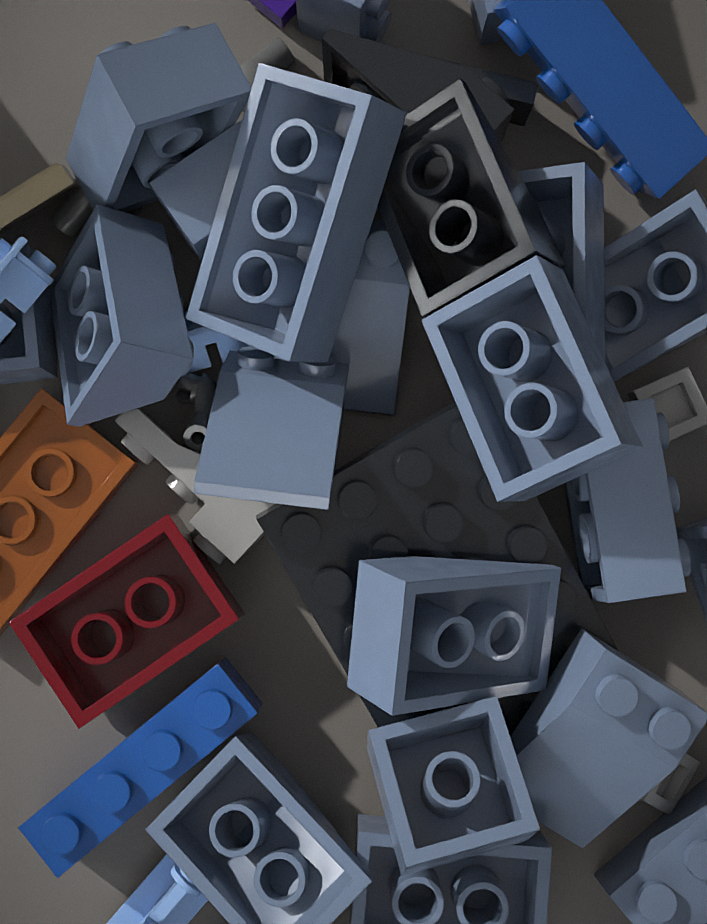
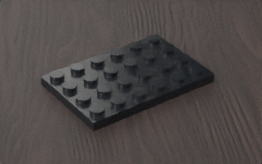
[256,402,618,736]

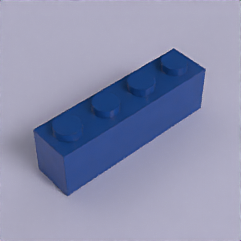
[493,0,707,199]
[18,657,263,878]

